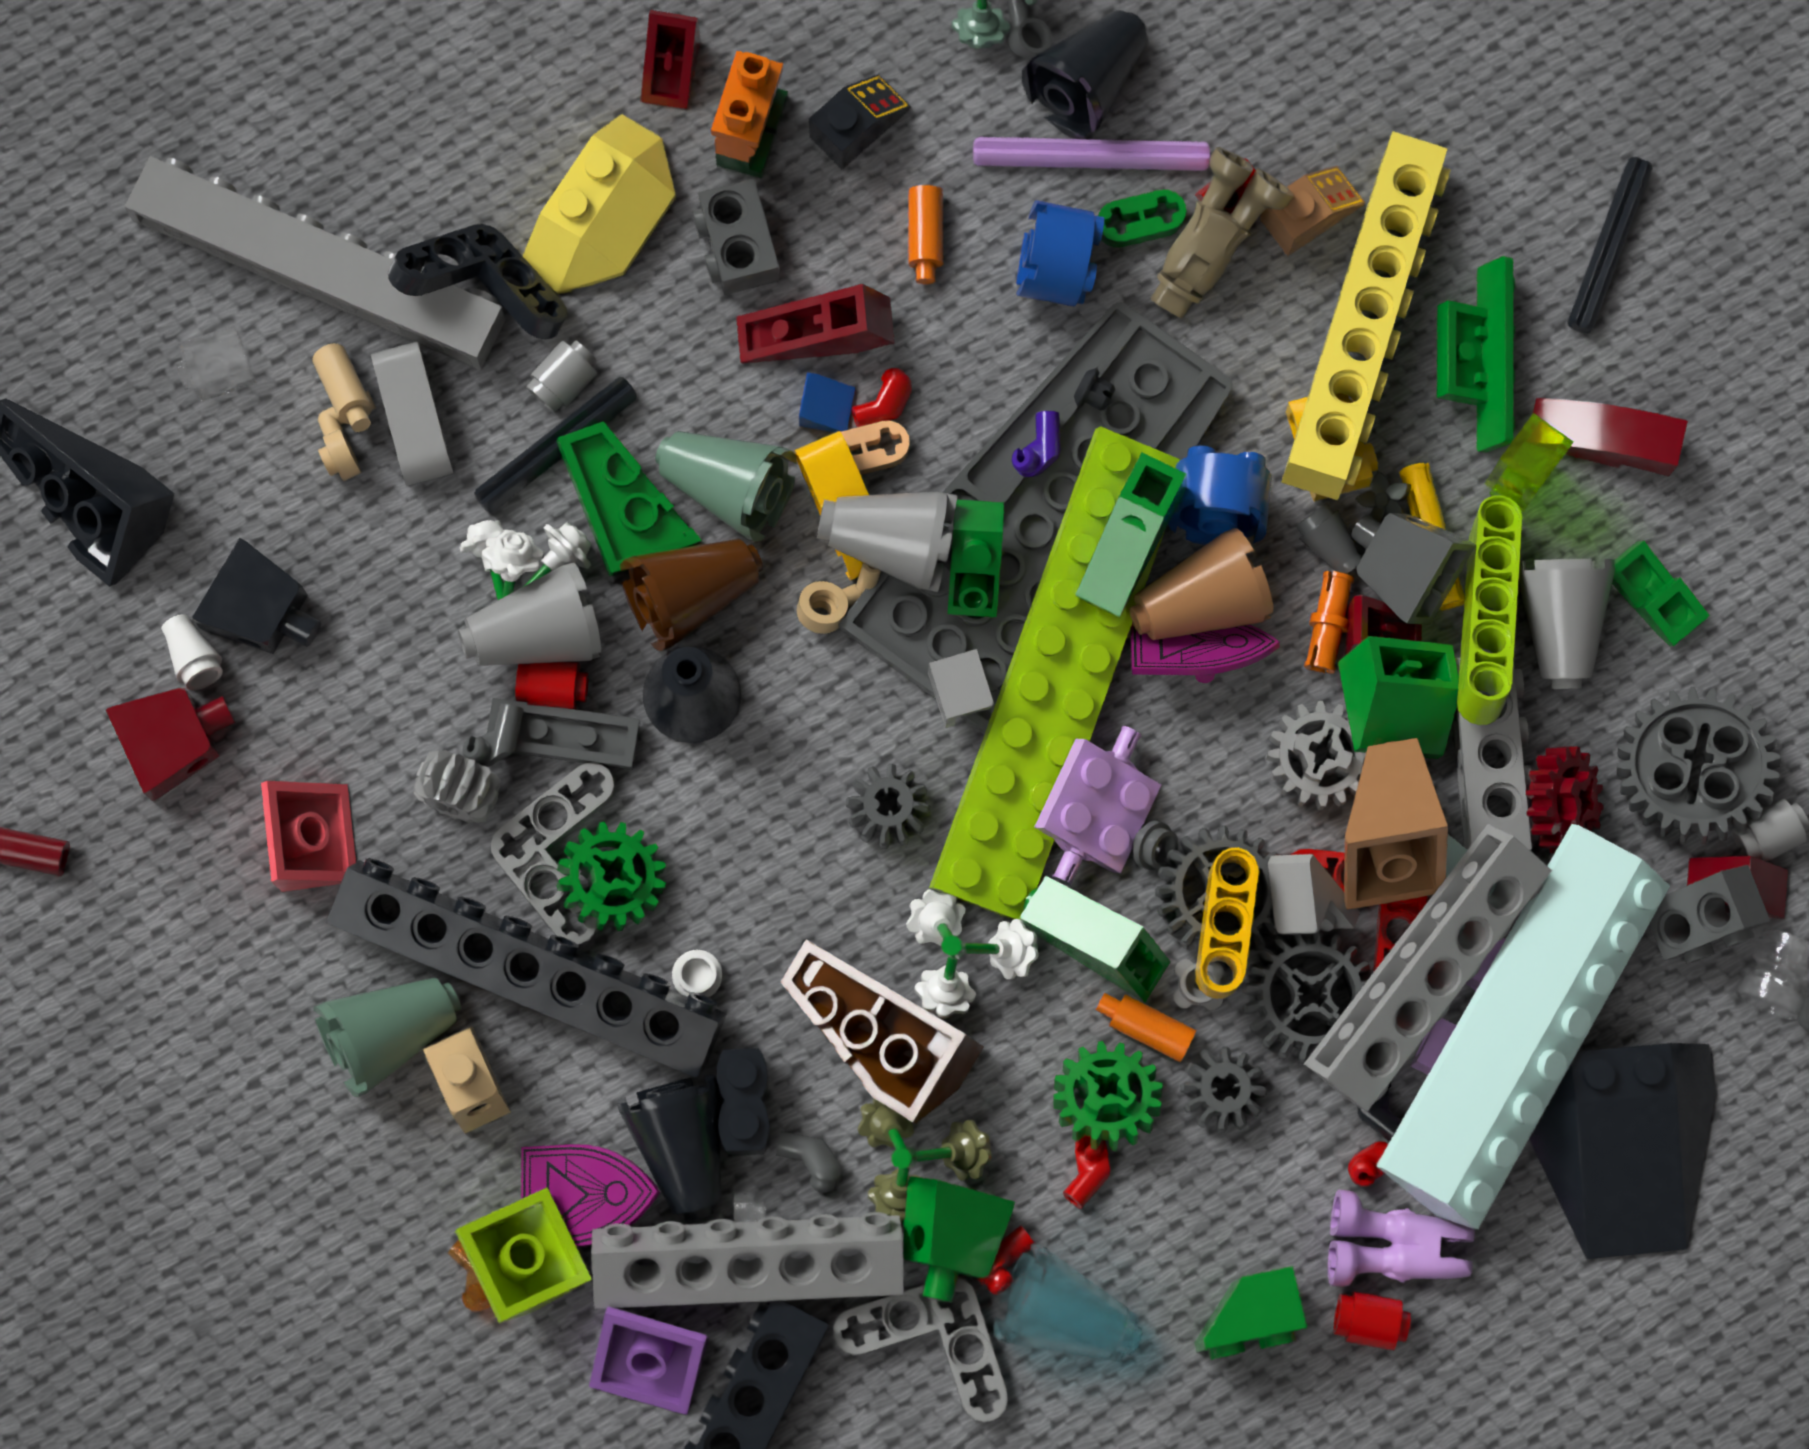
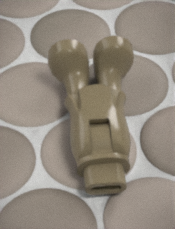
[1151,147,1294,318]

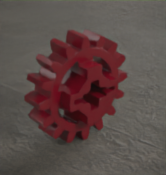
[1526,746,1604,854]

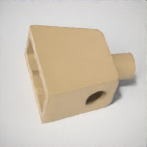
[423,1026,511,1133]

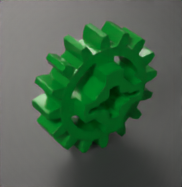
[557,821,666,931]
[1053,1041,1163,1151]

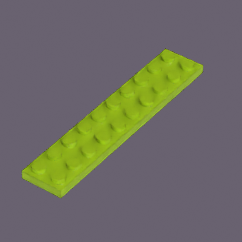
[929,426,1181,923]

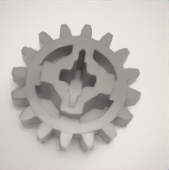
[1266,701,1366,810]

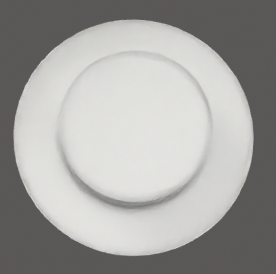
[672,950,722,997]

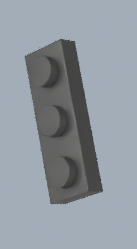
[487,698,641,770]

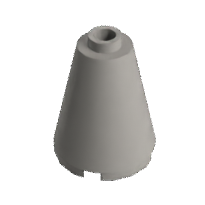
[1518,559,1615,689]
[458,563,601,666]

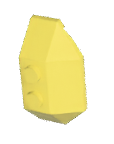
[523,114,676,294]

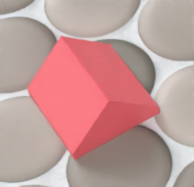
[261,781,356,892]

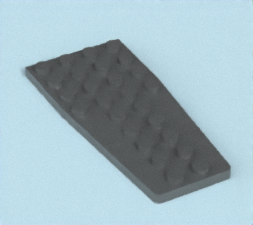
[839,302,1233,734]

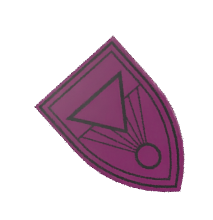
[1131,621,1280,683]
[521,1144,660,1247]

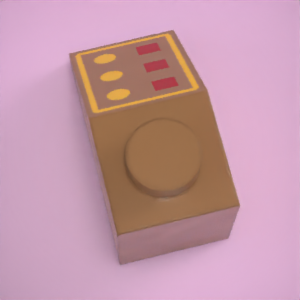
[1260,166,1365,256]

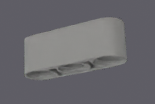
[371,341,454,486]

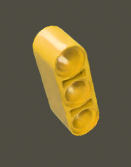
[794,431,869,581]
[1195,848,1259,999]

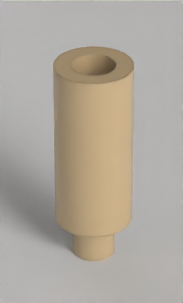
[312,344,372,432]

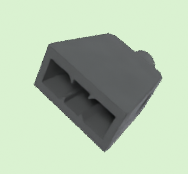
[1351,512,1476,625]

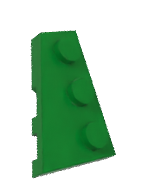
[556,421,702,577]

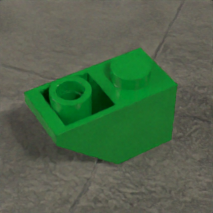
[947,499,1004,617]

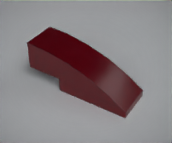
[1525,398,1688,477]

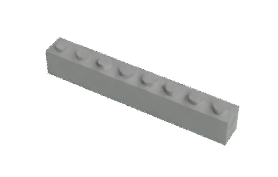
[124,156,505,370]

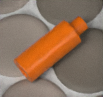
[908,185,943,284]
[1096,992,1197,1062]

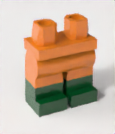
[711,51,788,179]

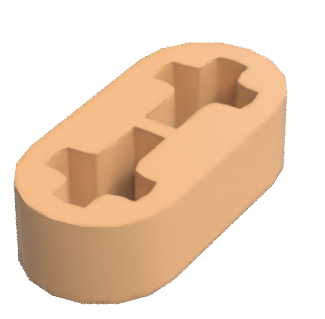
[841,421,910,475]

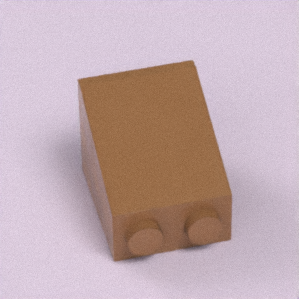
[1344,738,1448,910]

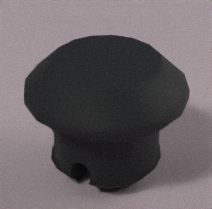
[1074,368,1116,411]

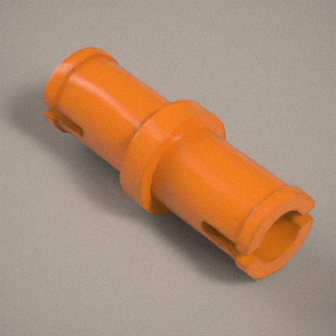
[1304,571,1354,674]

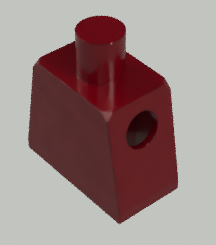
[105,687,236,801]

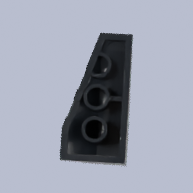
[0,398,175,587]

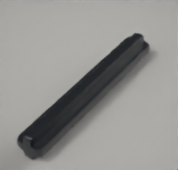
[1567,156,1653,334]
[474,377,637,513]

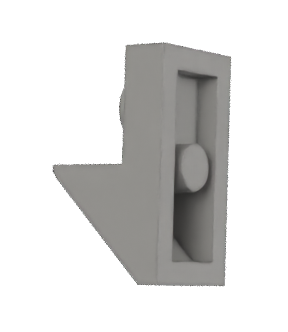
[1268,854,1360,934]

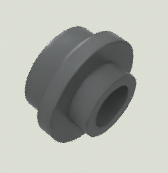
[1133,820,1178,870]

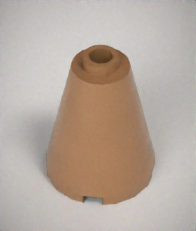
[1129,528,1274,640]

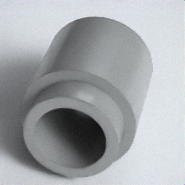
[526,340,598,413]
[1731,799,1809,862]

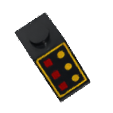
[809,74,911,170]

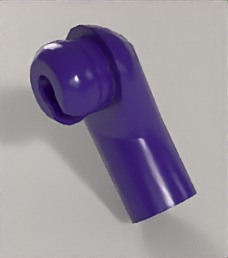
[1011,411,1061,477]

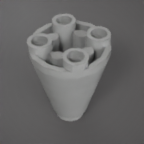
[817,491,957,592]

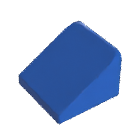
[799,372,855,433]

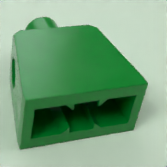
[903,1176,1015,1303]

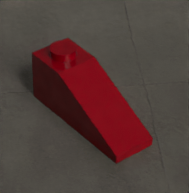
[736,284,895,364]

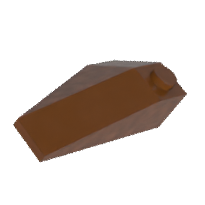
[780,939,984,1124]

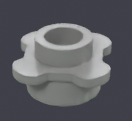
[1173,959,1224,1011]

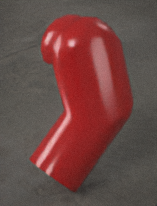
[851,368,912,427]
[979,1225,1036,1295]

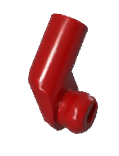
[1063,1135,1111,1209]
[1348,1141,1389,1187]

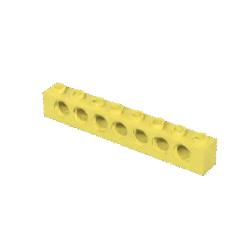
[1281,131,1451,500]

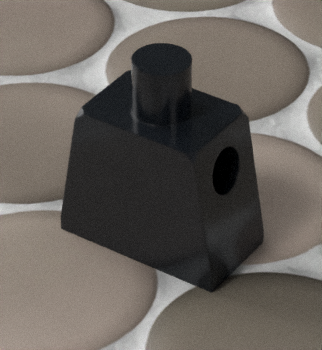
[192,538,321,654]

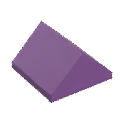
[589,1307,709,1415]

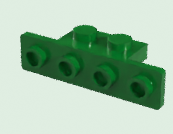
[1437,256,1515,453]

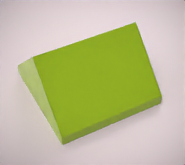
[455,1188,592,1324]

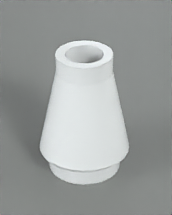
[161,614,223,690]

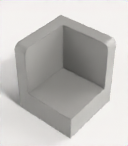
[928,649,993,728]

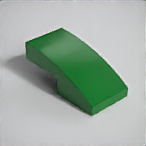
[1612,540,1710,647]

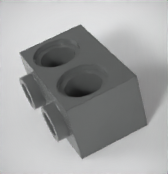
[692,178,780,295]
[1649,865,1770,964]

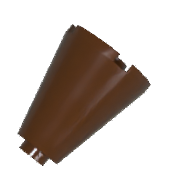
[620,539,763,652]

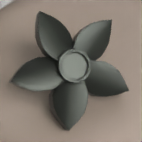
[1355,471,1411,523]

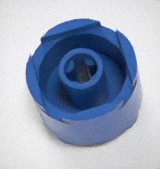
[1016,200,1104,307]
[1168,445,1272,545]

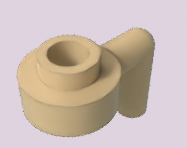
[318,391,376,481]
[797,563,881,634]

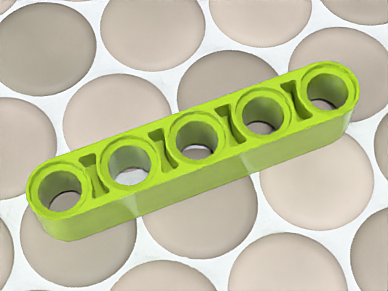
[1457,495,1522,725]

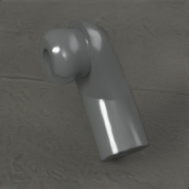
[462,704,524,767]

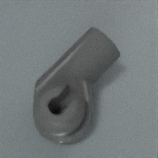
[776,1131,841,1192]

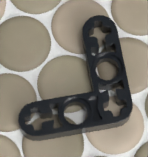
[388,224,568,340]

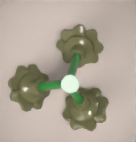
[857,1098,992,1224]

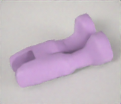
[1328,1189,1475,1287]

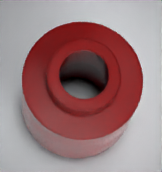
[515,661,589,710]
[1333,1291,1411,1351]

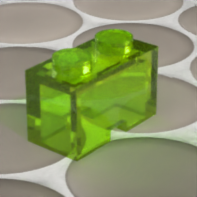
[1484,413,1574,512]

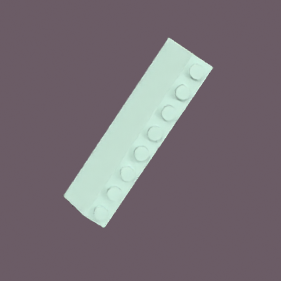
[1377,824,1670,1230]

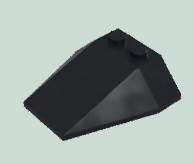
[1529,1043,1716,1259]

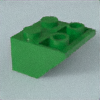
[1338,636,1459,759]
[1194,1266,1307,1360]

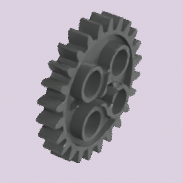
[1616,687,1781,844]

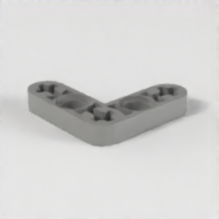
[491,762,615,947]
[833,1278,1008,1422]

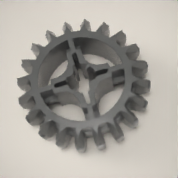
[1155,825,1278,950]
[1242,930,1371,1065]

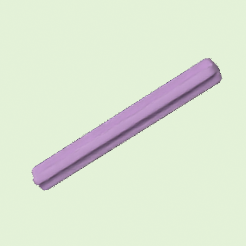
[973,137,1210,171]

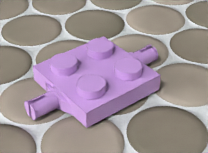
[1034,726,1161,886]

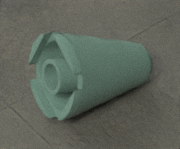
[655,431,797,541]
[313,977,461,1097]

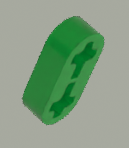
[1098,189,1187,248]

